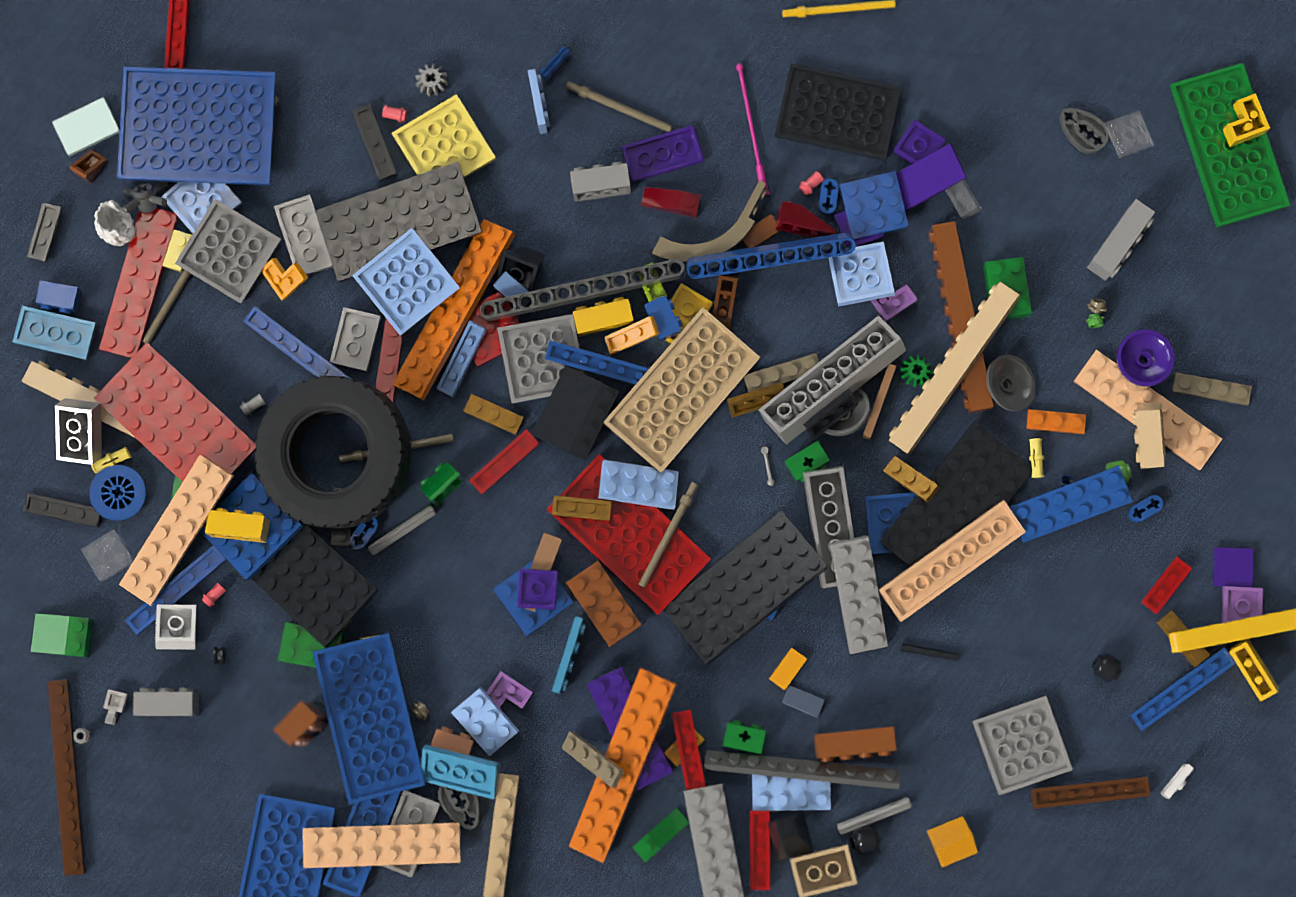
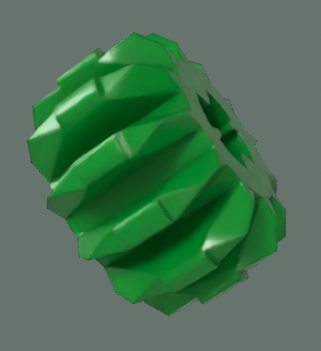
[900,355,933,387]

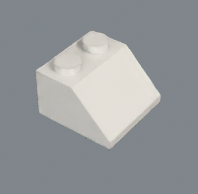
[155,605,196,650]

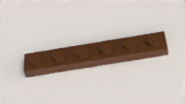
[1031,777,1150,809]

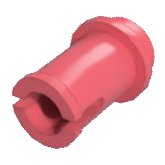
[382,105,408,123]
[799,171,824,195]
[201,582,226,607]

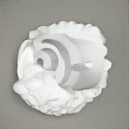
[94,200,136,246]

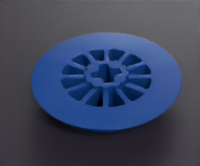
[90,465,146,520]

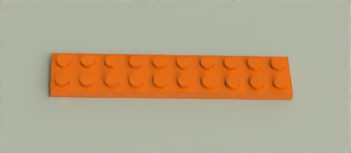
[392,219,516,401]
[569,668,677,863]

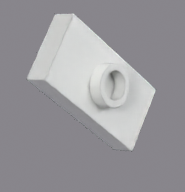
[1161,764,1194,799]

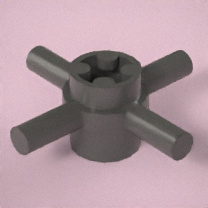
[122,181,168,214]

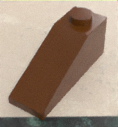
[713,272,739,329]

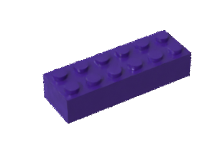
[587,667,673,790]

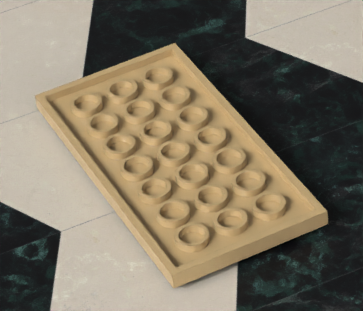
[604,307,760,473]

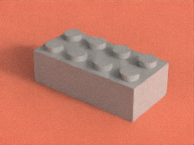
[1087,199,1155,280]

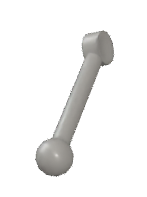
[761,447,775,486]

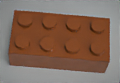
[566,561,642,647]
[273,701,328,746]
[813,727,896,762]

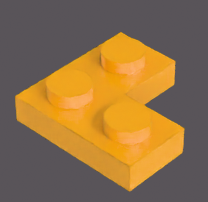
[262,258,308,300]

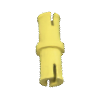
[1029,438,1045,478]
[91,447,131,474]

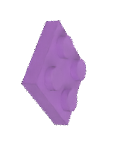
[1222,586,1263,622]

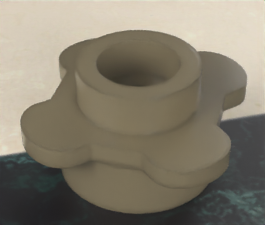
[1087,298,1107,313]
[411,702,430,720]

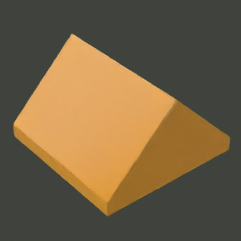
[927,816,978,867]

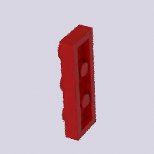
[1141,557,1192,614]

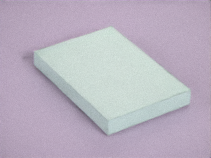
[52,97,120,157]

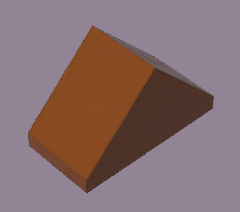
[70,149,107,184]

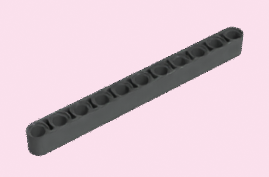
[480,259,684,321]

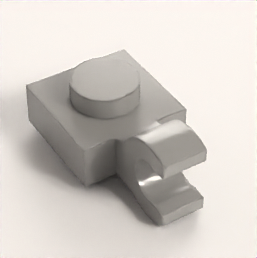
[103,689,128,725]

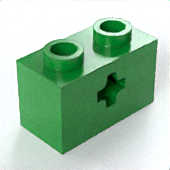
[784,441,830,482]
[723,720,766,754]

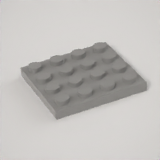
[175,199,281,304]
[497,314,584,404]
[972,696,1073,795]

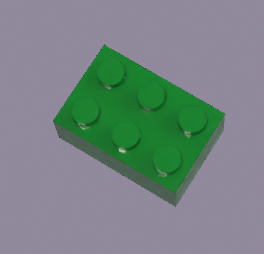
[983,257,1032,320]
[278,622,345,668]

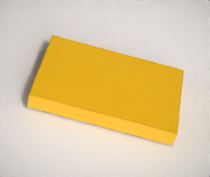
[665,283,714,344]

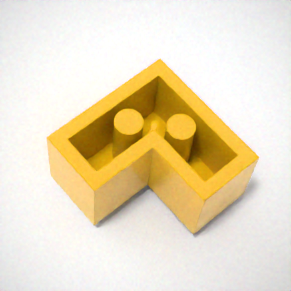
[1223,93,1270,147]

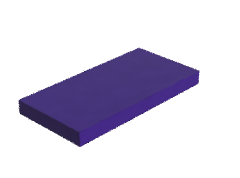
[621,125,705,183]
[896,143,968,212]

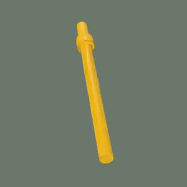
[782,0,895,18]

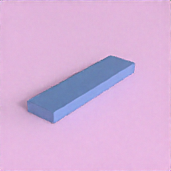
[436,320,488,397]

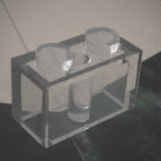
[945,180,982,219]

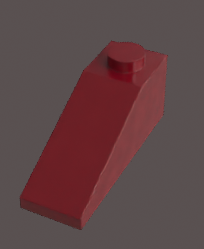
[641,187,701,218]
[776,201,836,238]

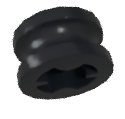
[213,647,225,664]

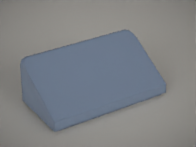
[782,685,824,718]

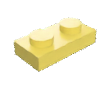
[162,230,192,272]

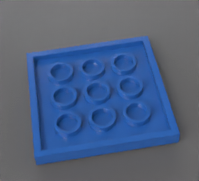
[200,473,304,581]

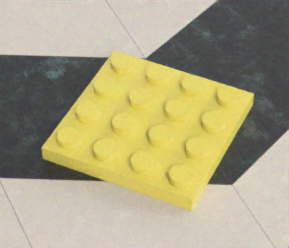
[392,94,496,178]

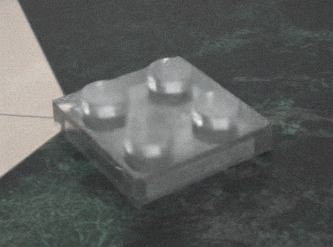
[1105,111,1154,158]
[81,529,134,583]

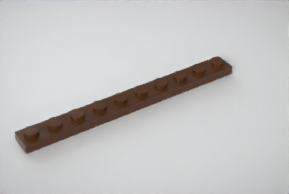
[48,679,85,876]

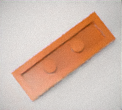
[1026,409,1086,434]

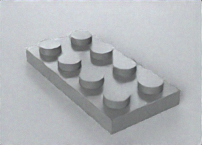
[274,195,333,275]
[380,790,440,877]

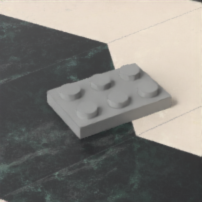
[330,307,381,372]

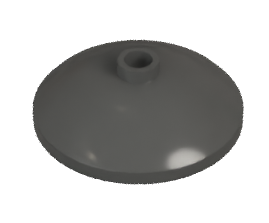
[986,355,1036,411]
[824,388,870,436]

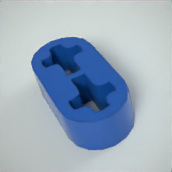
[819,179,838,216]
[1128,495,1163,523]
[350,518,379,550]

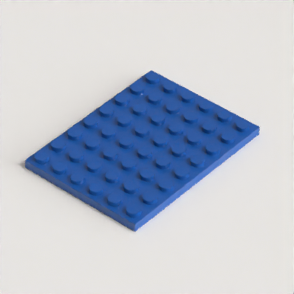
[117,67,276,185]

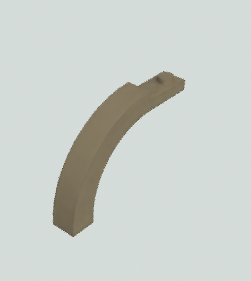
[652,180,767,263]

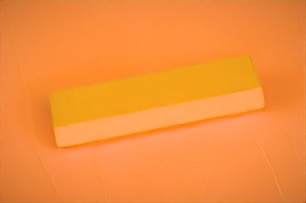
[604,316,660,355]

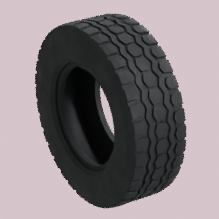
[255,375,412,528]

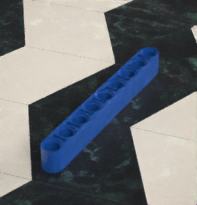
[686,233,856,279]

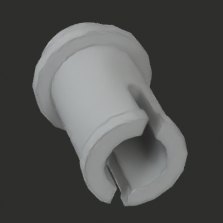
[240,394,265,416]
[74,728,92,744]

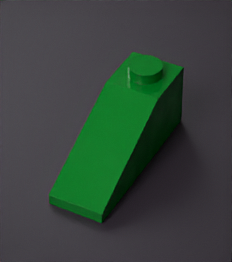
[632,808,689,862]

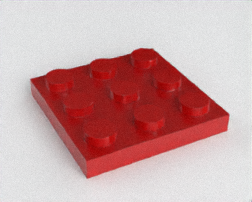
[461,292,519,367]

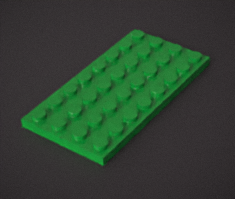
[1170,63,1290,228]

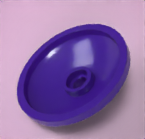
[1117,329,1175,387]

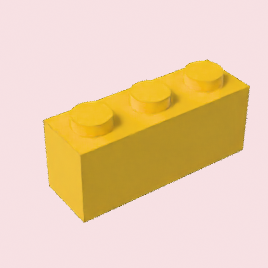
[573,297,634,337]
[205,508,270,543]
[1229,639,1279,702]

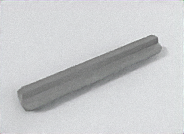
[368,506,436,555]
[837,797,911,835]

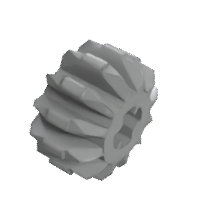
[415,64,448,96]

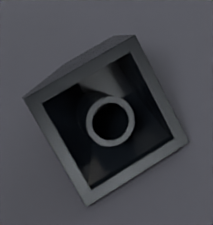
[495,248,545,292]
[767,813,813,861]

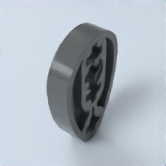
[1059,108,1109,154]
[438,786,480,830]

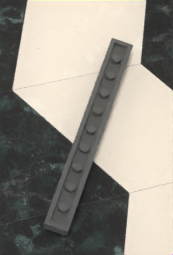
[704,750,900,789]

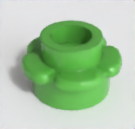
[1086,313,1105,328]

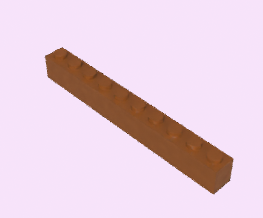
[928,221,994,414]

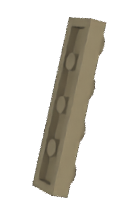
[744,353,819,392]
[1172,373,1252,406]
[562,731,624,788]

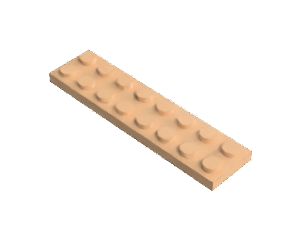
[1074,350,1222,470]
[119,455,234,606]
[878,500,1026,622]
[303,823,461,868]

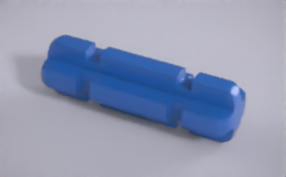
[540,46,570,79]

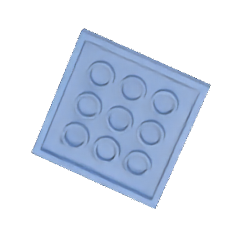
[352,228,460,336]

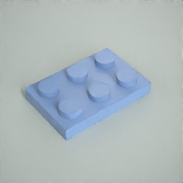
[528,69,550,134]
[451,687,519,756]

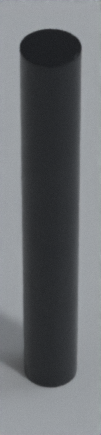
[900,644,959,661]

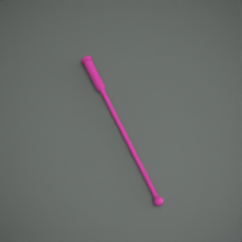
[736,64,770,196]

